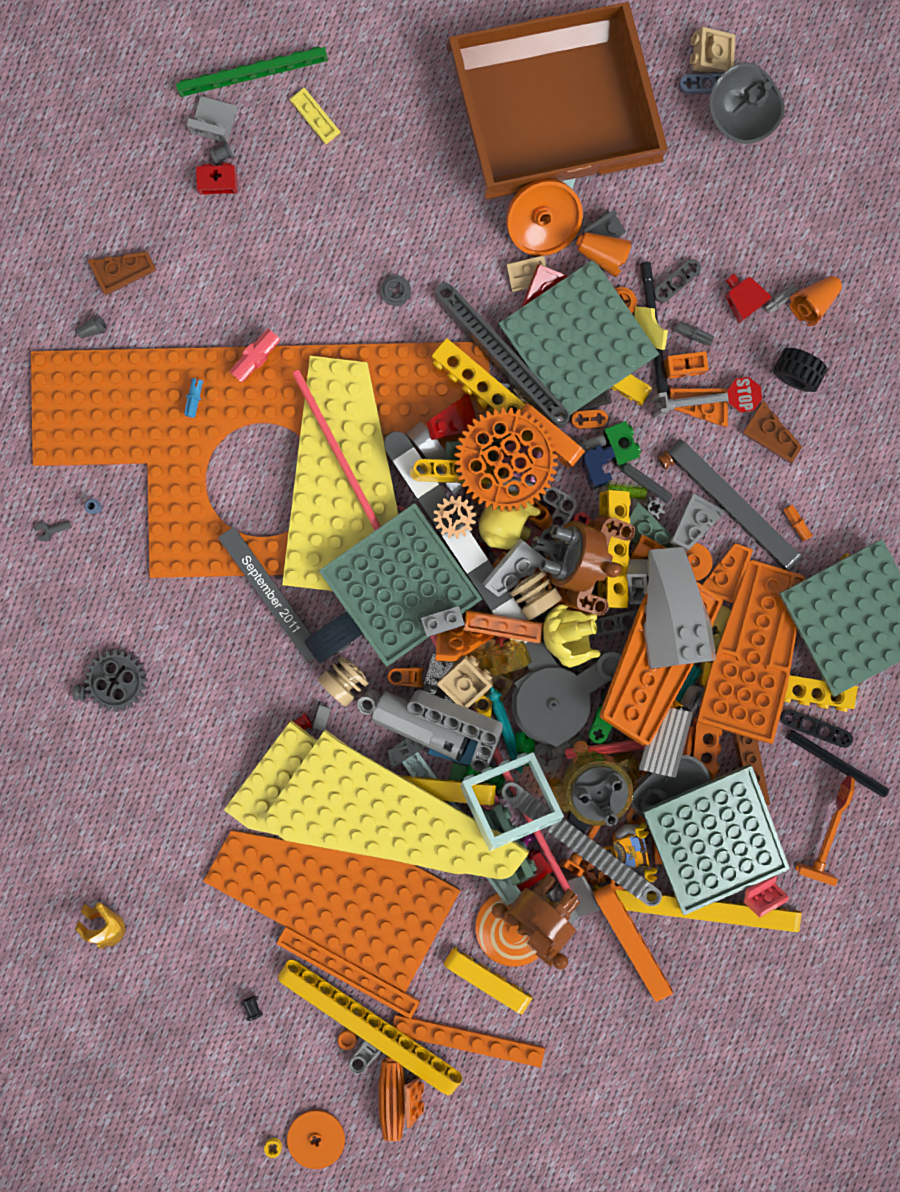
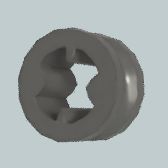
[73,684,87,702]

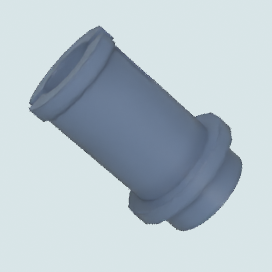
[84,499,103,514]

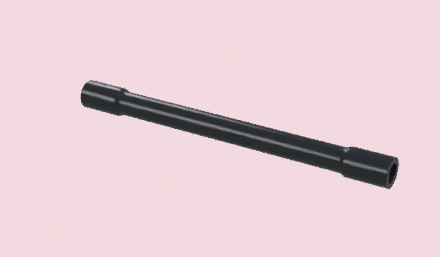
[640,262,669,395]

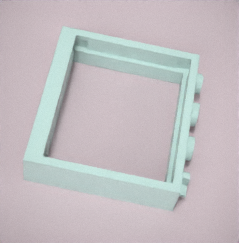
[460,753,564,851]

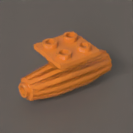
[378,1056,424,1142]

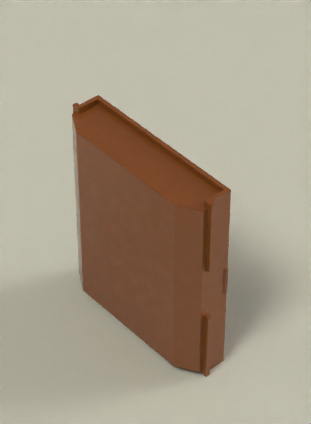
[446,2,668,200]

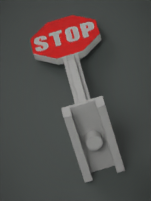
[651,377,762,418]

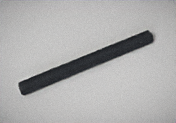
[787,730,889,797]

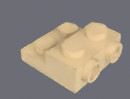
[690,27,735,74]
[437,655,493,709]

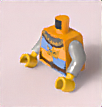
[603,823,657,882]

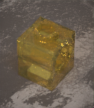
[486,669,514,701]

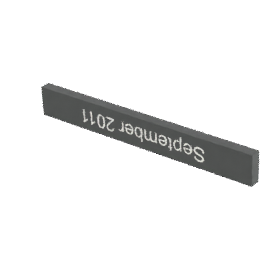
[218,527,315,663]

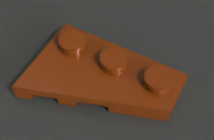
[87,252,157,296]
[742,400,802,464]

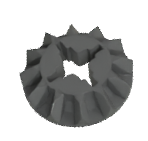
[381,275,411,307]

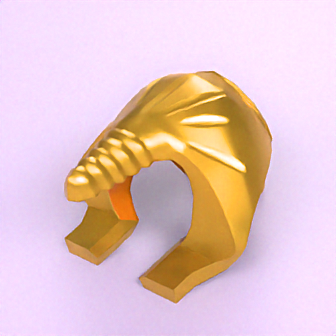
[75,902,126,949]

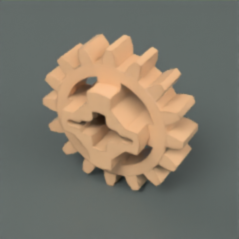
[433,496,476,539]

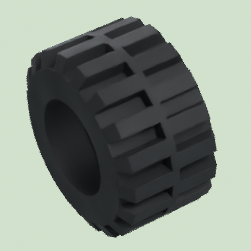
[773,348,828,392]

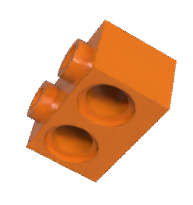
[664,351,709,379]

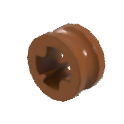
[657,451,675,470]

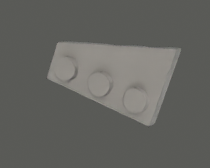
[669,493,726,552]
[482,538,545,597]

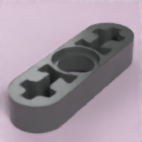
[654,259,701,303]

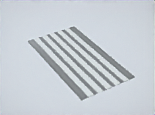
[639,708,693,778]

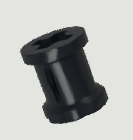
[240,996,263,1021]

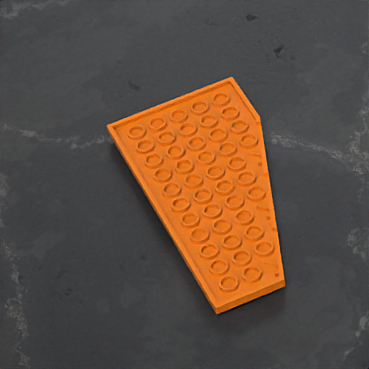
[203,830,461,992]

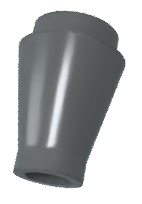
[76,315,107,339]

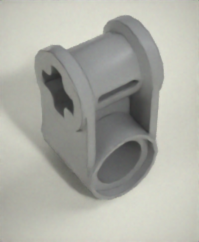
[349,1039,381,1074]

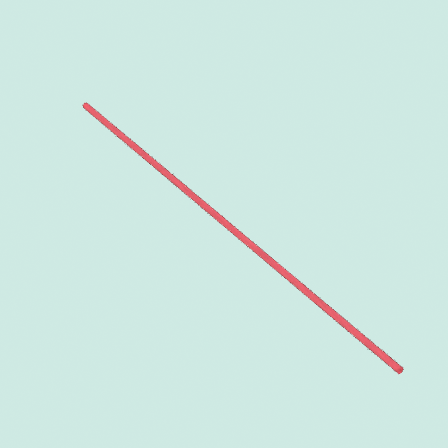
[292,370,571,893]

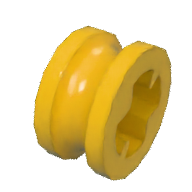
[264,1138,282,1158]

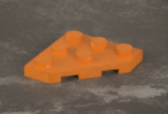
[436,616,495,661]

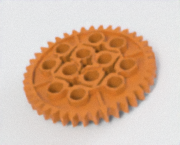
[454,408,558,512]

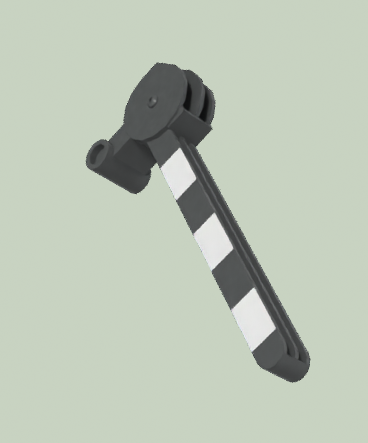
[384,432,621,747]

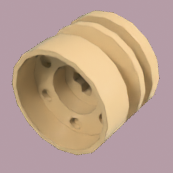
[510,571,562,620]
[317,655,369,707]

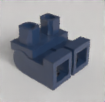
[582,445,616,490]

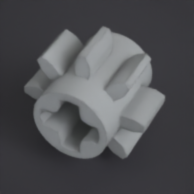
[642,497,665,520]

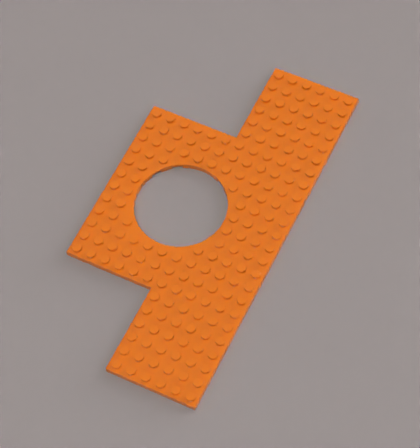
[31,342,490,578]

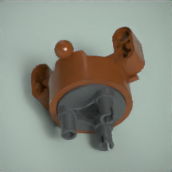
[531,515,635,615]

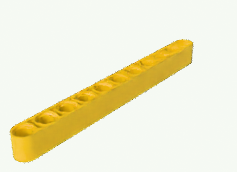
[593,884,802,932]
[278,960,463,1095]

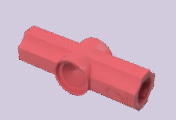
[229,328,281,383]

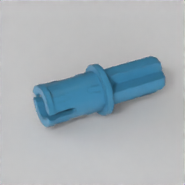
[184,378,203,418]

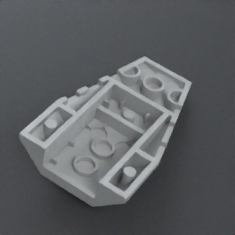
[643,547,716,669]

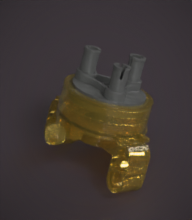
[547,740,642,826]

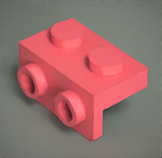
[743,875,789,918]

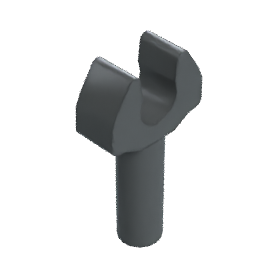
[34,521,72,542]

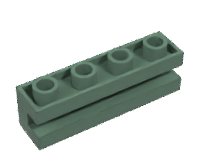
[483,804,537,886]

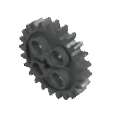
[84,650,148,712]

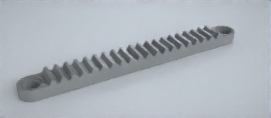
[501,781,662,906]

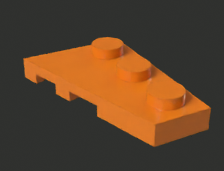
[669,389,728,428]
[702,543,753,604]

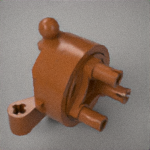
[492,873,581,970]

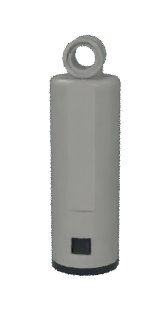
[357,689,471,762]

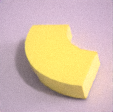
[635,306,668,350]

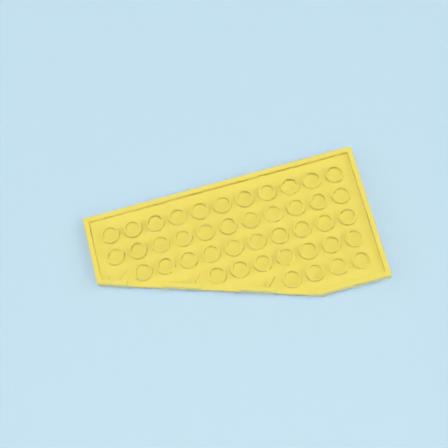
[282,356,398,591]

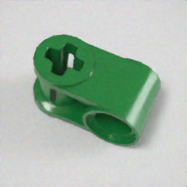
[588,705,613,743]

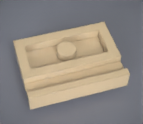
[506,256,546,292]

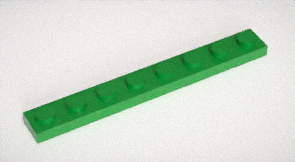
[176,46,328,97]

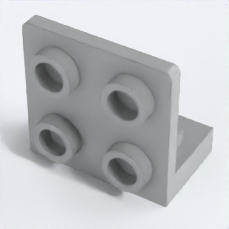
[187,96,237,143]
[545,875,601,924]

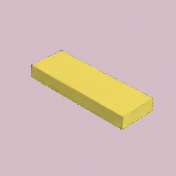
[290,88,340,145]

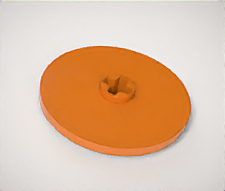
[287,1110,345,1169]

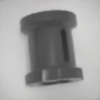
[209,141,234,165]

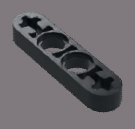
[780,709,853,748]

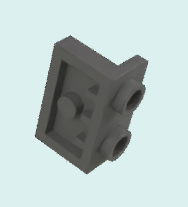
[581,210,626,238]

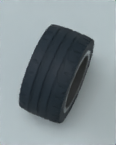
[304,611,363,664]

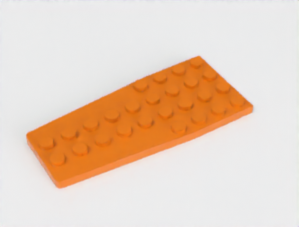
[696,560,805,745]
[600,581,724,746]

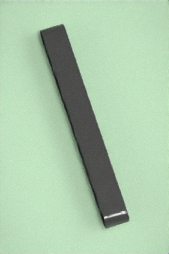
[668,439,802,572]

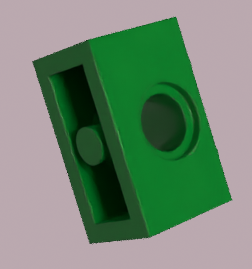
[603,421,641,467]

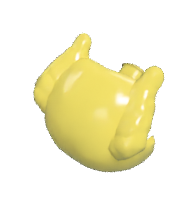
[479,491,540,550]
[543,604,601,667]

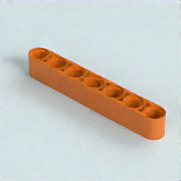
[593,883,674,1002]

